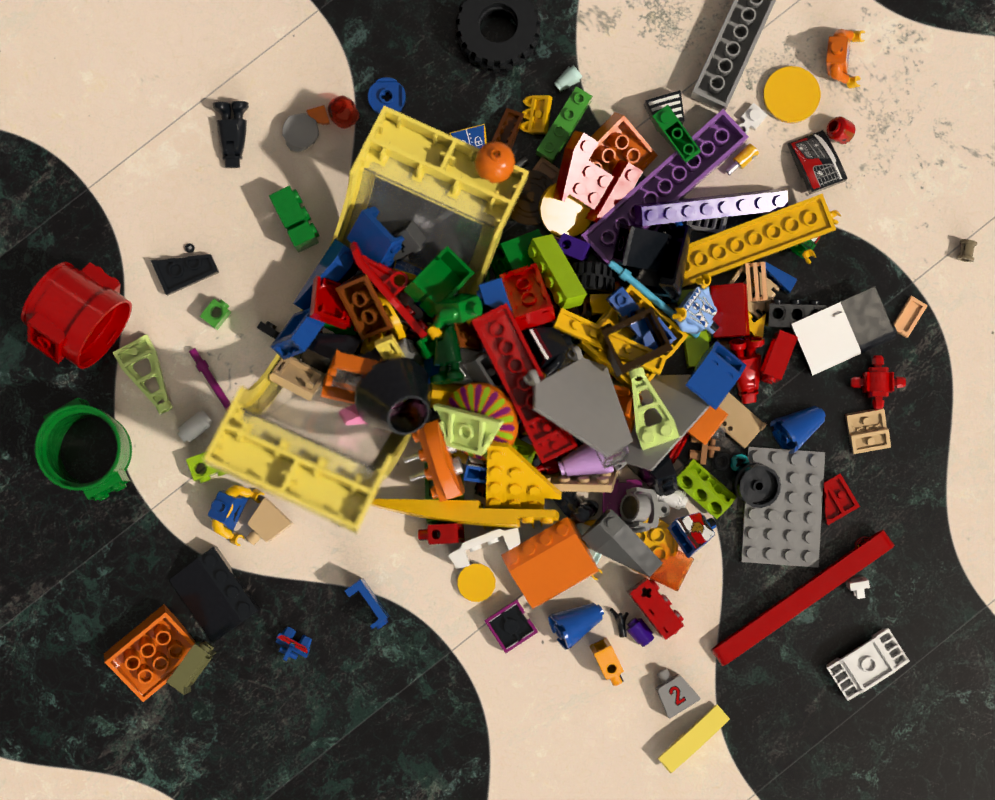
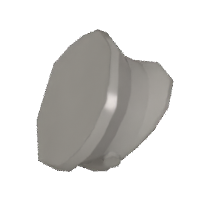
[282,113,319,152]

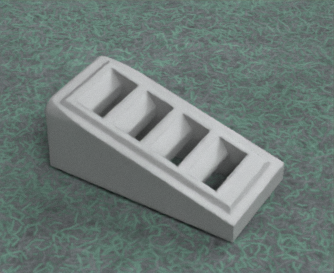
[686,217,728,235]

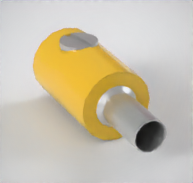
[726,144,759,175]

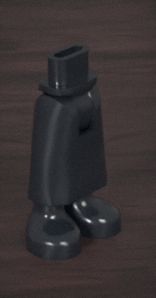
[213,101,249,168]

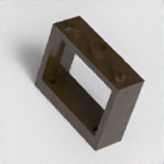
[596,307,673,377]

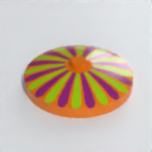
[446,382,518,460]

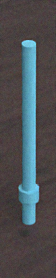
[608,259,700,339]

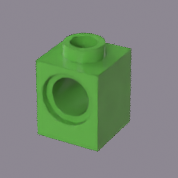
[200,299,232,330]

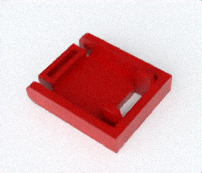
[310,276,350,330]

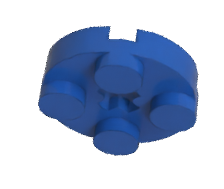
[368,77,406,114]

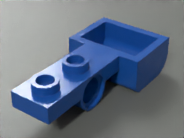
[606,286,677,350]

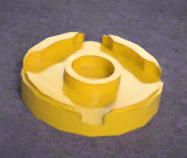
[457,563,496,602]

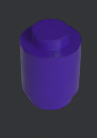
[626,617,654,647]

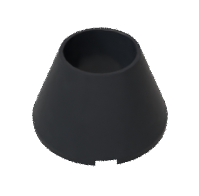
[355,357,431,435]

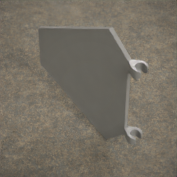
[524,346,633,458]
[611,375,710,471]

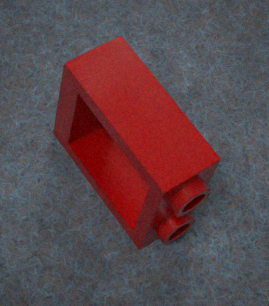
[760,330,798,385]

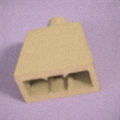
[245,498,293,545]

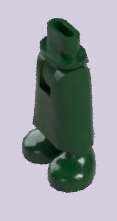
[430,323,464,385]

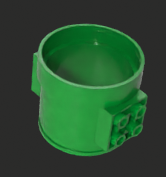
[35,398,132,501]

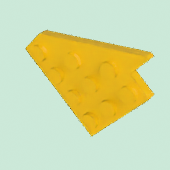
[485,441,562,509]

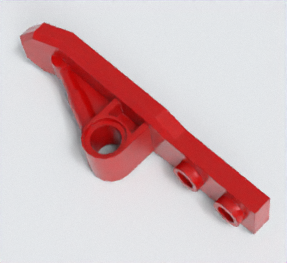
[350,241,429,339]

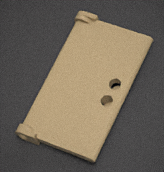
[719,393,767,449]

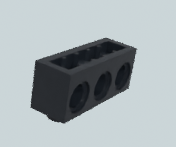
[764,299,826,327]

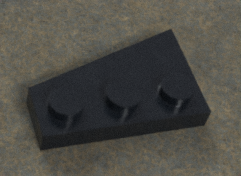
[151,254,220,296]

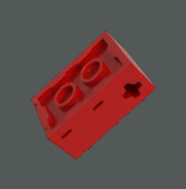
[499,263,556,331]
[627,578,684,640]

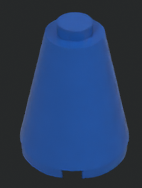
[770,406,826,454]
[548,603,604,650]

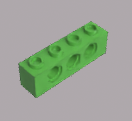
[536,86,593,164]

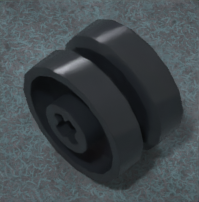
[732,461,781,508]

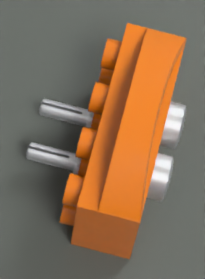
[403,418,465,502]

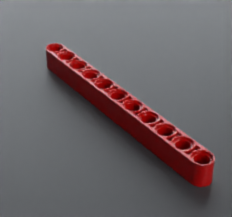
[711,529,895,666]

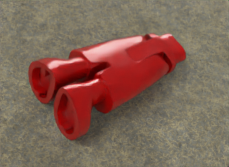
[729,336,765,404]

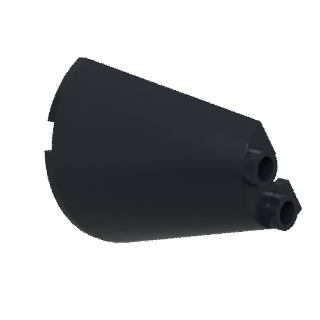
[616,223,693,304]

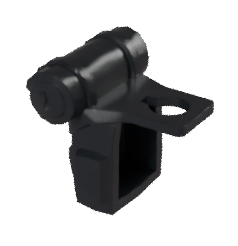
[553,491,599,522]

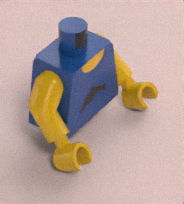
[208,485,265,546]

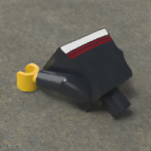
[521,325,572,377]

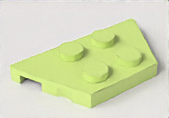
[433,403,503,456]

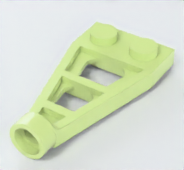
[113,334,173,414]
[628,367,680,450]

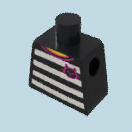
[644,90,684,132]

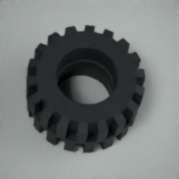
[570,261,616,295]

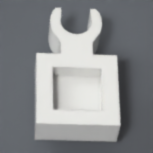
[738,103,768,134]

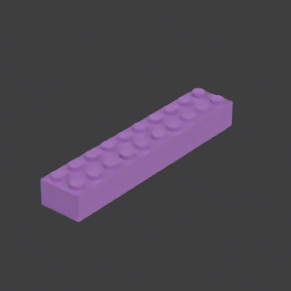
[580,109,749,264]

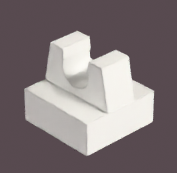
[846,576,870,599]

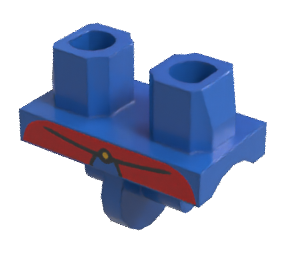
[276,626,312,662]

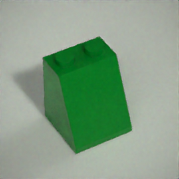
[490,229,543,279]

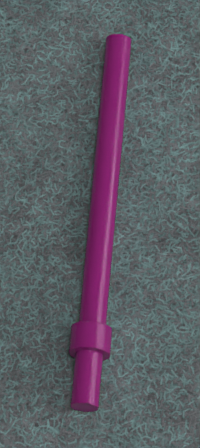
[189,348,231,411]

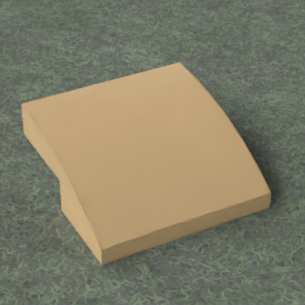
[845,408,891,454]

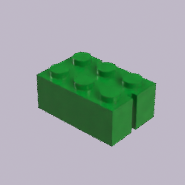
[269,185,320,253]
[404,246,475,318]

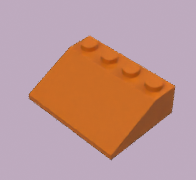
[589,112,658,174]
[501,517,599,609]
[104,604,196,702]

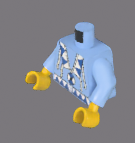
[671,274,719,335]

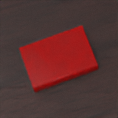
[710,283,750,339]

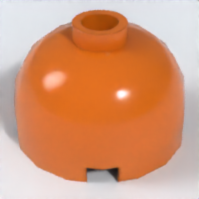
[475,141,515,183]

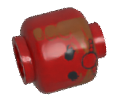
[827,116,856,144]

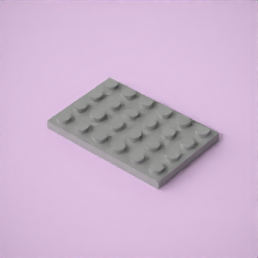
[740,447,825,568]

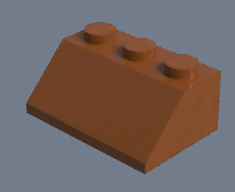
[335,274,393,340]

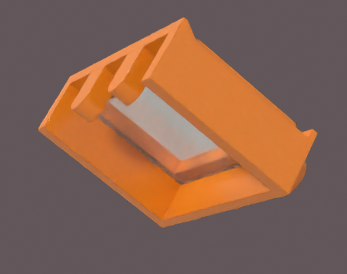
[321,349,383,404]

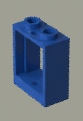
[270,308,325,360]

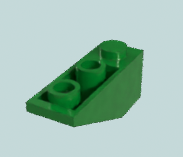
[649,105,702,163]

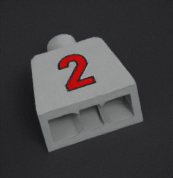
[656,668,701,719]

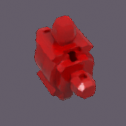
[850,355,906,410]

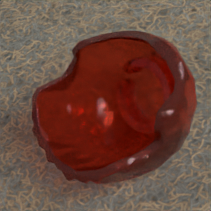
[328,95,359,129]

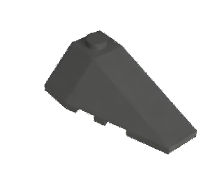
[581,509,663,577]

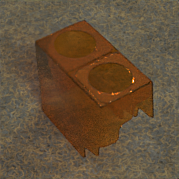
[649,550,694,591]

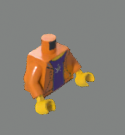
[826,29,865,89]

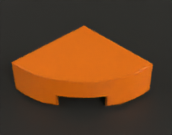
[306,105,330,125]

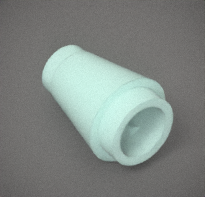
[554,65,583,92]

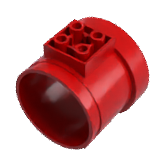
[21,262,132,369]

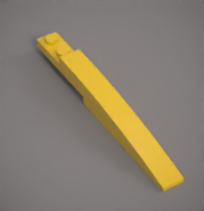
[371,499,559,528]

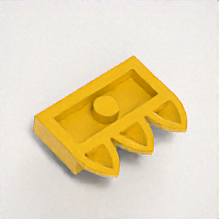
[520,95,552,134]

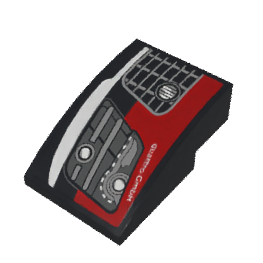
[788,130,848,195]

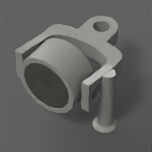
[620,487,670,534]

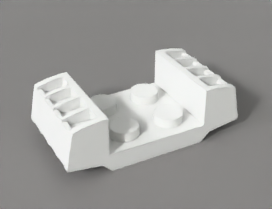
[448,528,521,568]
[826,628,910,701]

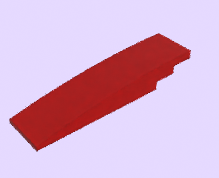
[471,303,577,464]

